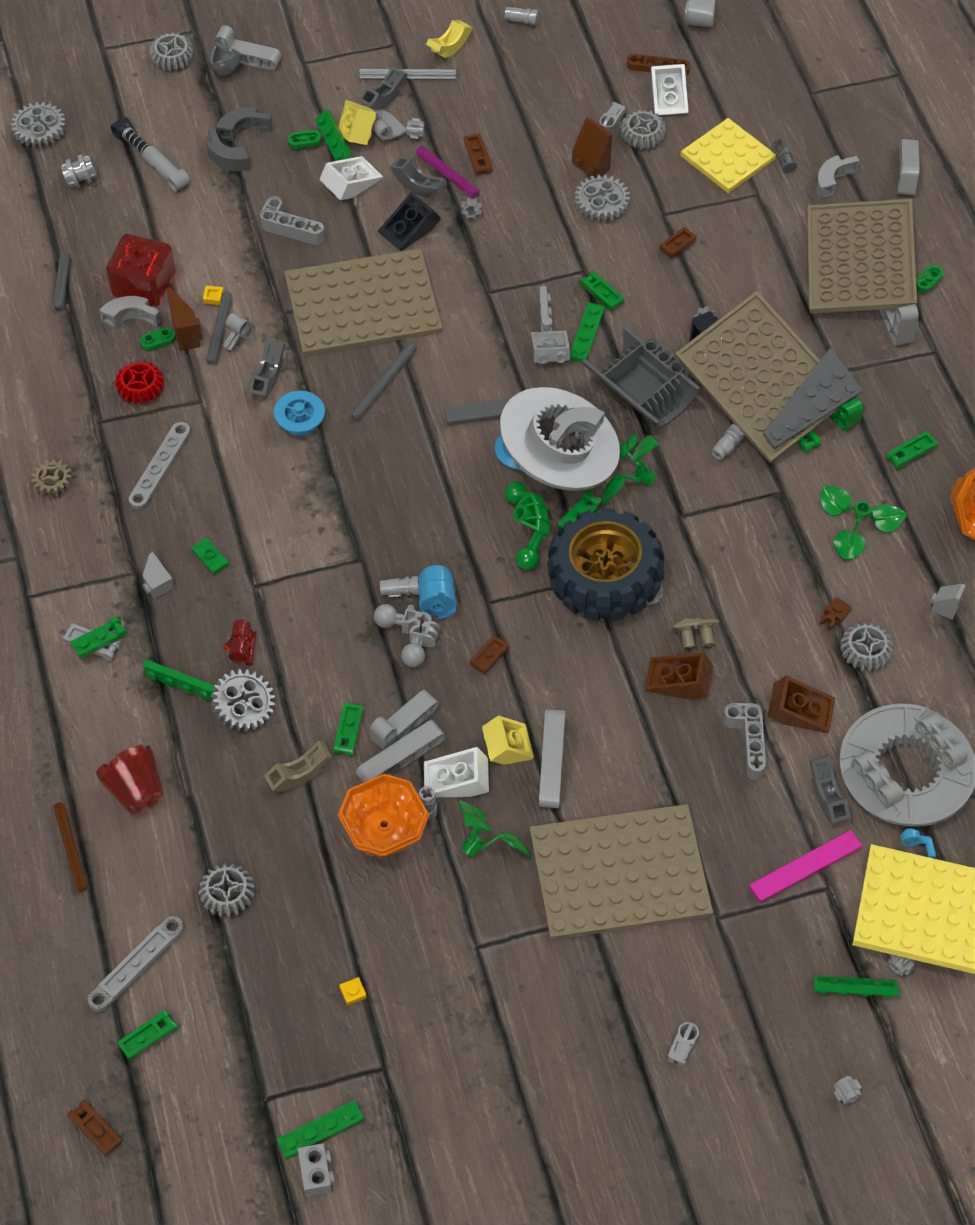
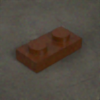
[659,227,697,259]
[470,635,509,675]

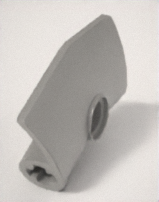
[357,103,406,140]

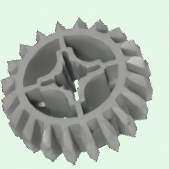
[149,32,194,72]
[620,109,666,150]
[840,622,893,672]
[199,863,255,918]

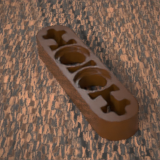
[627,54,691,76]

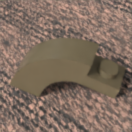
[264,741,332,792]

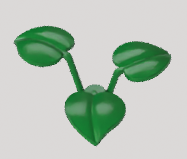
[603,433,659,506]
[820,484,907,560]
[458,800,531,859]

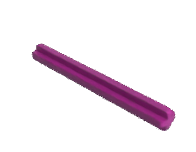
[416,146,479,198]

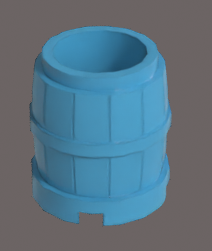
[418,565,457,619]

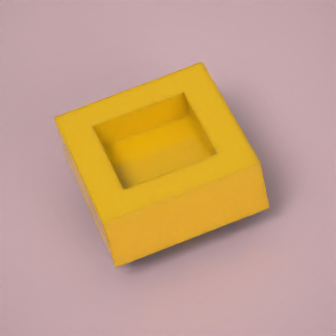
[203,285,224,305]
[339,977,367,1006]

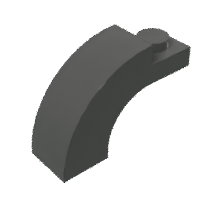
[358,65,407,110]
[216,107,272,141]
[206,127,250,171]
[390,156,447,198]
[248,340,285,396]
[809,755,851,823]

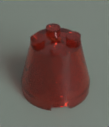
[96,745,164,815]

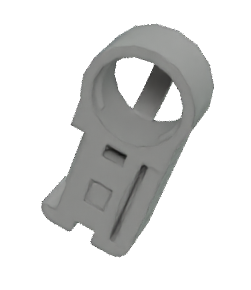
[599,102,625,132]
[668,1022,699,1067]

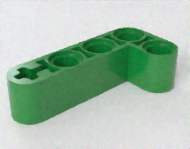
[829,397,864,431]

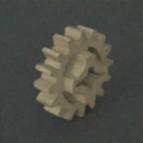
[31,459,72,497]

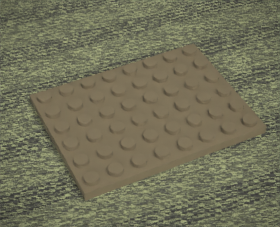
[808,199,917,314]
[284,248,443,356]
[674,291,839,463]
[529,804,713,940]

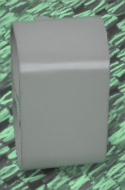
[223,313,255,351]

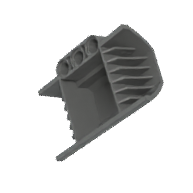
[582,326,700,427]

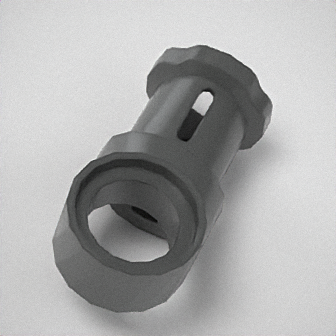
[771,139,797,173]

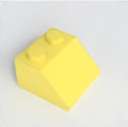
[338,100,376,145]
[482,715,534,765]

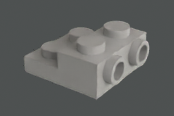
[531,330,570,364]

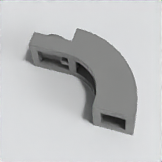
[816,155,859,199]
[99,296,161,328]
[549,407,605,449]

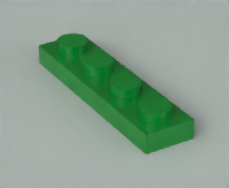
[315,109,354,161]
[570,302,605,363]
[143,659,215,701]
[812,975,899,998]
[276,1100,364,1160]

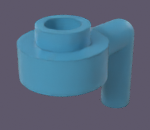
[900,828,937,859]

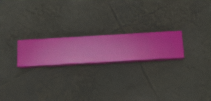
[749,830,863,904]

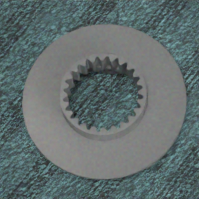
[500,387,620,491]
[839,704,975,827]

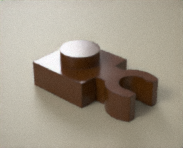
[820,597,852,631]

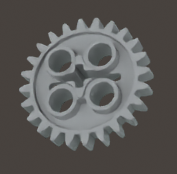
[11,102,66,147]
[574,175,630,222]
[211,669,275,732]

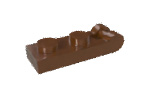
[464,133,492,175]
[67,1100,122,1157]

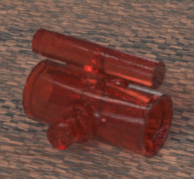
[224,620,257,666]

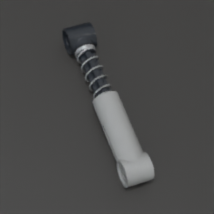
[110,117,190,192]

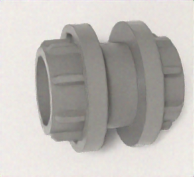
[61,154,98,188]

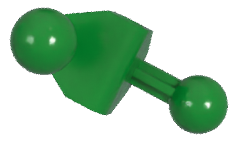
[504,481,550,571]

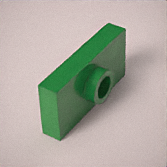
[191,538,229,575]

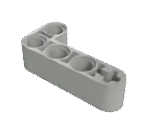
[214,25,282,70]
[897,139,919,196]
[260,196,325,245]
[370,690,440,750]
[723,703,766,781]

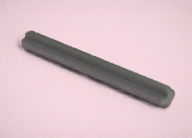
[206,292,232,365]

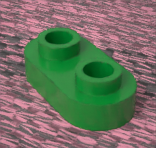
[288,130,321,149]
[916,265,944,293]
[140,328,175,351]

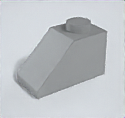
[142,552,174,599]
[930,584,966,620]

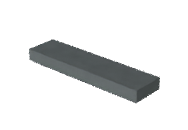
[445,399,510,426]

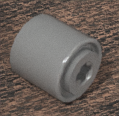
[685,0,716,28]

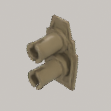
[671,618,719,649]

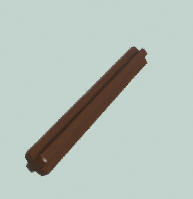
[53,802,88,892]

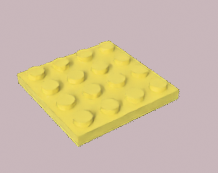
[680,118,776,193]

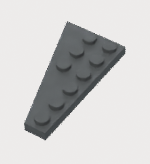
[763,348,863,449]

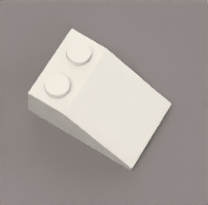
[650,64,688,116]
[319,156,383,200]
[424,747,489,798]

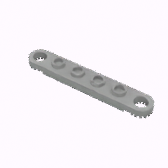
[129,422,190,510]
[88,916,184,1012]

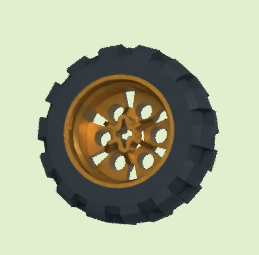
[547,508,664,622]

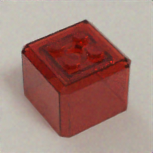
[106,234,176,307]

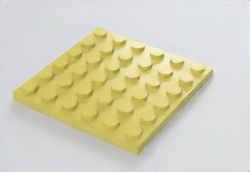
[852,844,975,974]

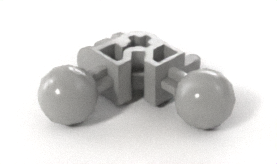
[373,604,440,667]

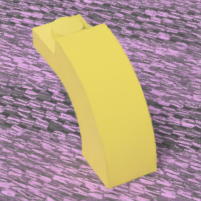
[426,20,473,58]

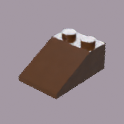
[572,117,612,178]
[167,287,203,351]
[645,652,713,699]
[767,675,835,733]

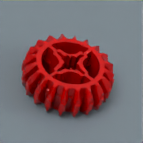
[115,360,164,405]

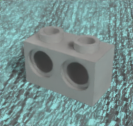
[298,1143,335,1197]

